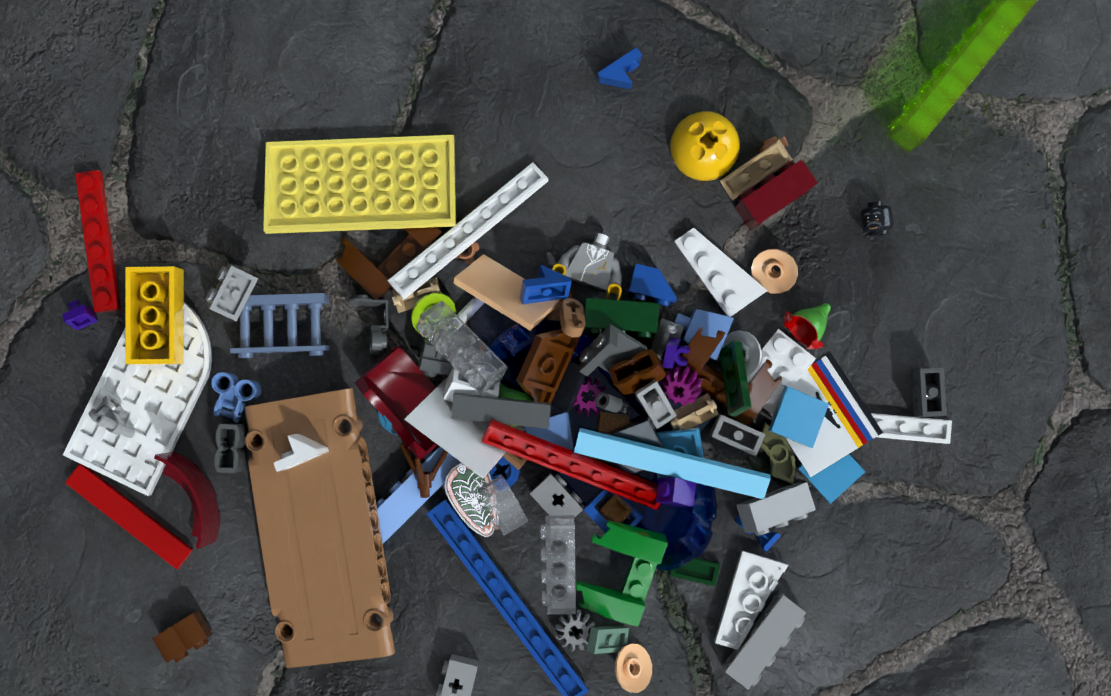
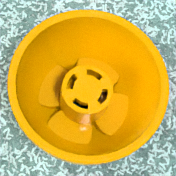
[670,111,740,181]

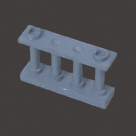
[230,293,330,358]

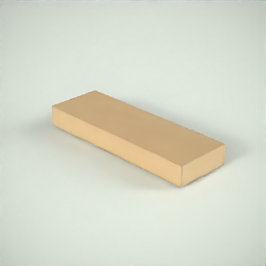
[720,140,793,201]

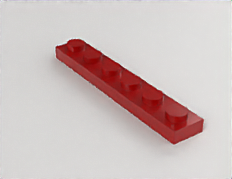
[75,170,121,313]

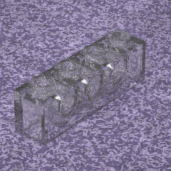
[416,301,507,394]
[541,515,576,615]

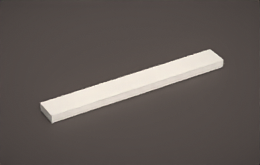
[387,162,548,300]

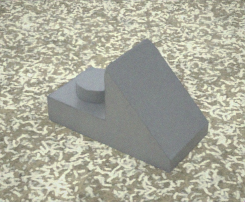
[635,380,677,429]

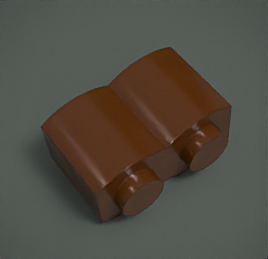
[609,350,667,395]
[152,610,213,663]

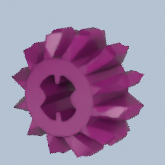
[661,365,702,407]
[573,376,606,417]

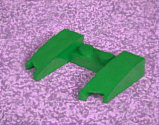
[576,520,668,627]

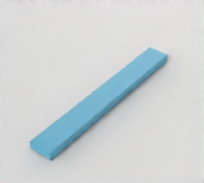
[574,428,771,499]

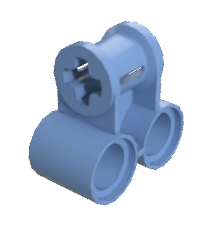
[211,372,262,423]

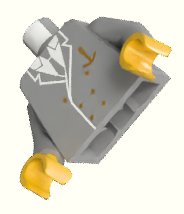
[552,233,622,300]

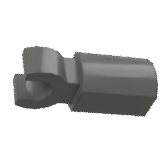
[596,392,632,415]

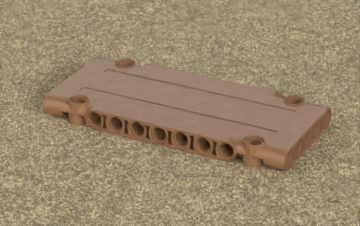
[245,388,395,668]

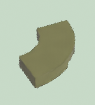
[760,423,795,484]

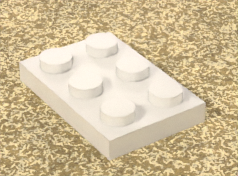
[747,329,816,414]

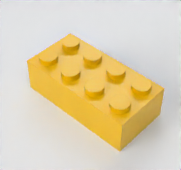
[126,266,184,365]

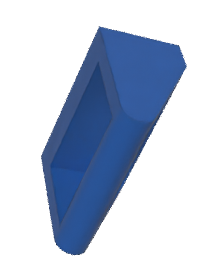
[583,489,643,533]

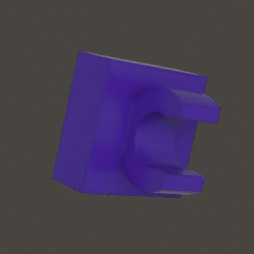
[62,299,98,330]
[663,337,691,369]

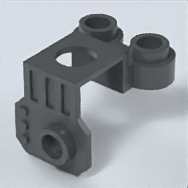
[348,295,388,355]

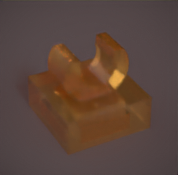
[599,494,633,523]

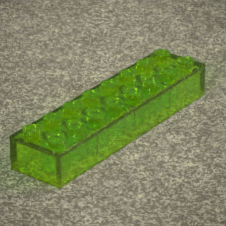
[887,0,1038,152]

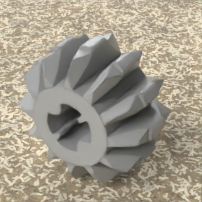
[556,609,595,651]

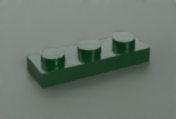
[719,340,751,416]

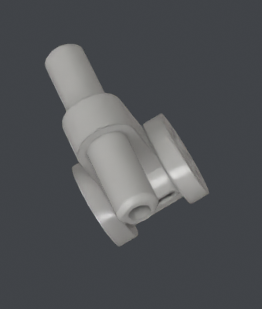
[88,395,135,438]

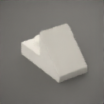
[274,434,329,472]

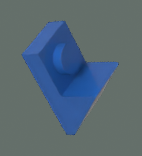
[597,47,642,89]
[520,265,572,304]

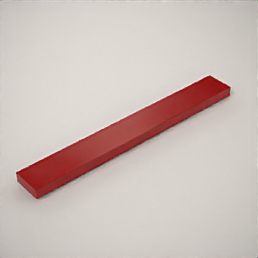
[481,419,661,510]

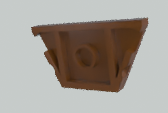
[517,329,581,403]

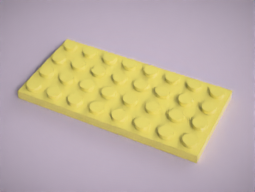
[263,135,456,234]

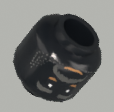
[860,201,894,237]

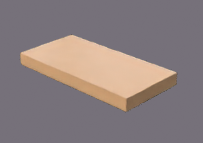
[454,254,559,331]

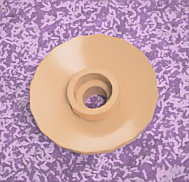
[751,249,798,294]
[615,644,652,693]

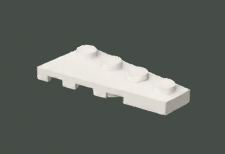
[674,228,767,317]
[714,550,788,650]

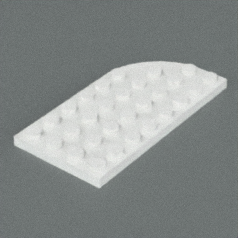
[63,302,212,496]

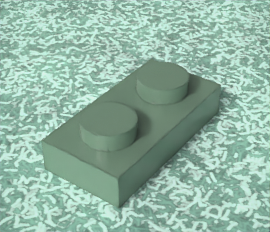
[587,626,629,654]

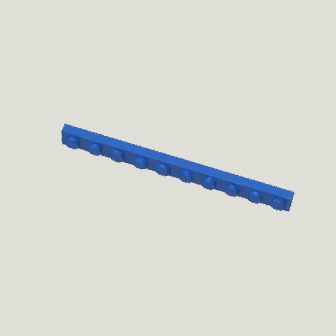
[427,499,589,696]

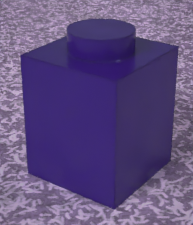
[656,477,696,507]

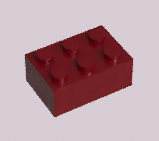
[735,159,818,230]

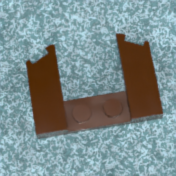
[336,227,444,300]
[673,327,782,426]

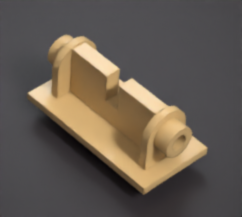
[392,277,441,313]
[669,393,719,430]

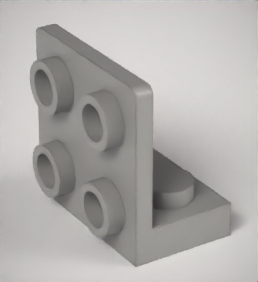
[205,263,258,322]

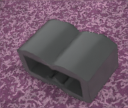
[214,423,247,473]

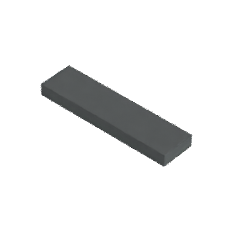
[452,393,551,429]

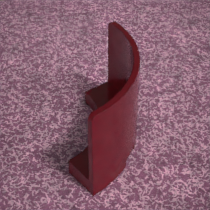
[354,346,438,460]
[154,451,220,549]

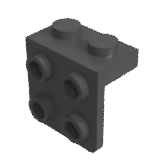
[579,324,647,376]

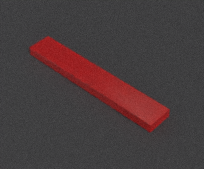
[65,464,194,569]

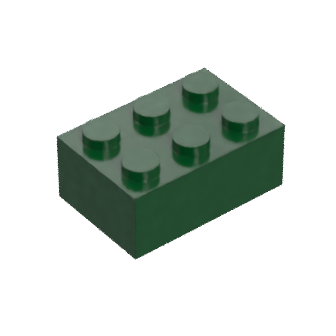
[584,298,659,339]

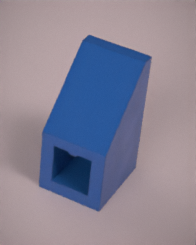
[628,264,677,307]

